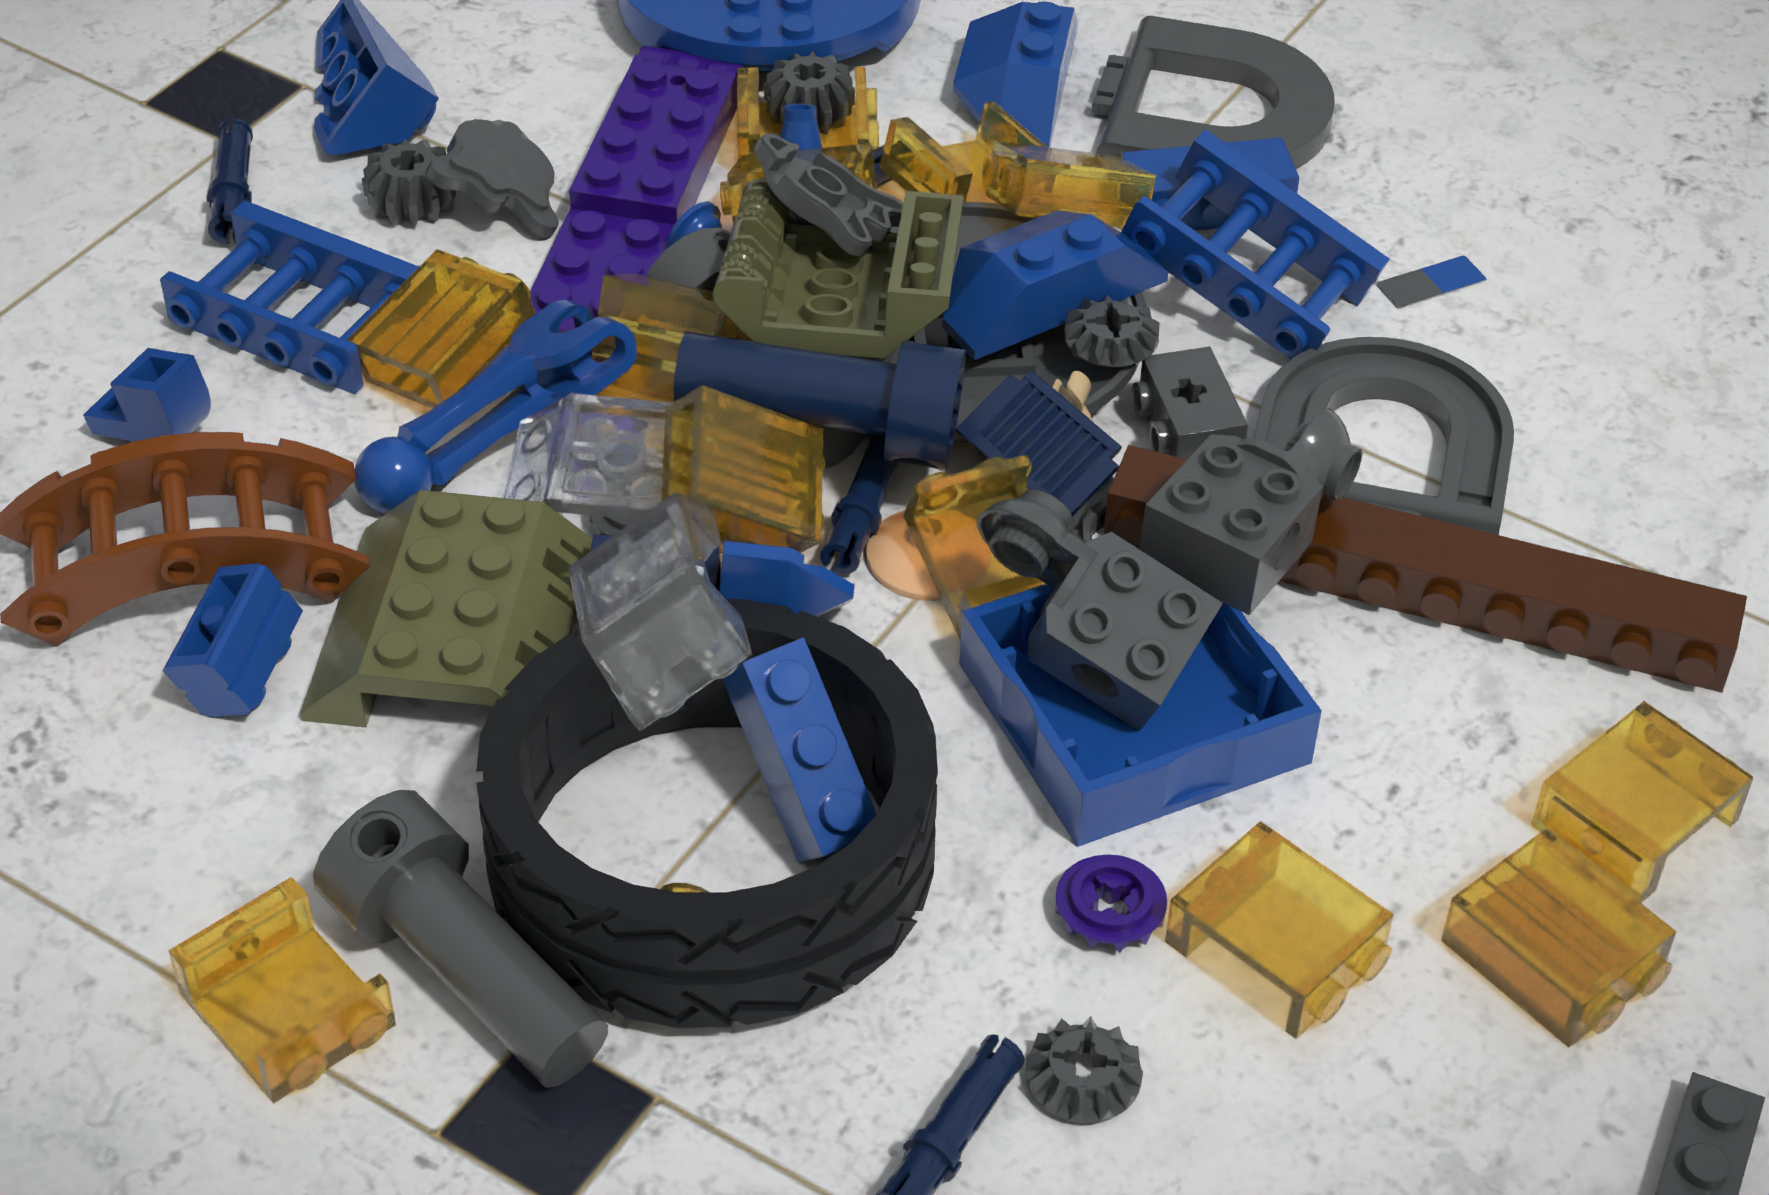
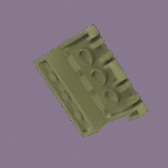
[713,179,964,359]
[300,490,592,728]

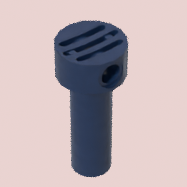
[673,331,966,471]

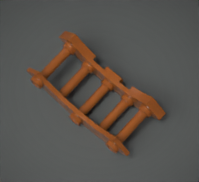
[0,432,370,647]

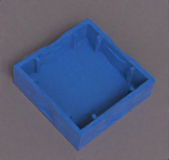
[959,584,1322,847]

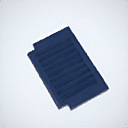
[956,370,1122,517]

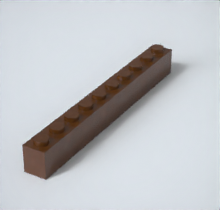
[1104,445,1747,693]

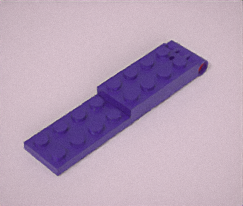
[501,46,748,389]

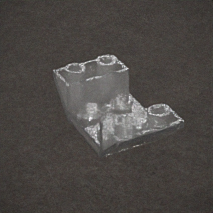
[502,393,761,554]
[568,492,752,731]

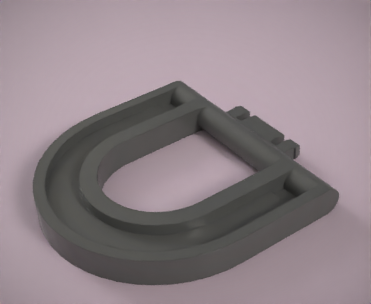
[1092,16,1335,169]
[1254,337,1514,535]

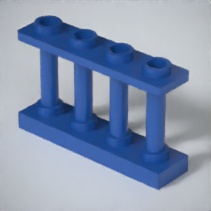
[1121,129,1390,359]
[160,200,438,394]

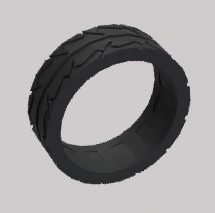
[476,599,938,1028]

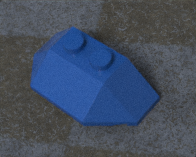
[953,1,1078,152]
[942,210,1169,360]
[719,541,855,617]

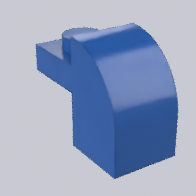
[83,348,211,441]

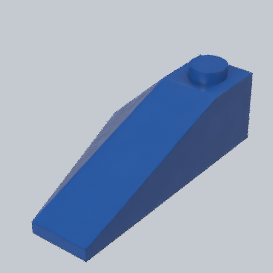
[314,0,439,156]

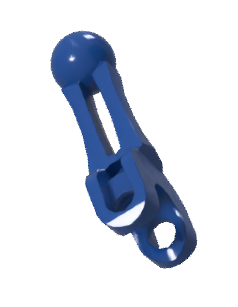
[354,299,637,514]

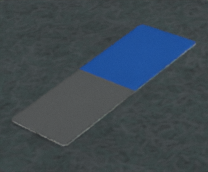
[1377,255,1487,307]

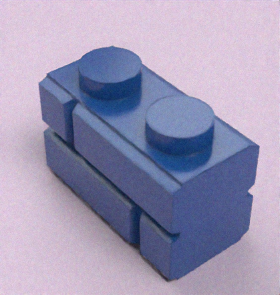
[162,563,303,717]

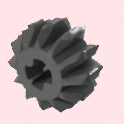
[764,51,855,135]
[362,139,456,227]

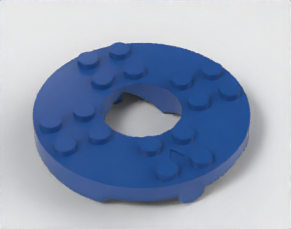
[616,0,921,71]

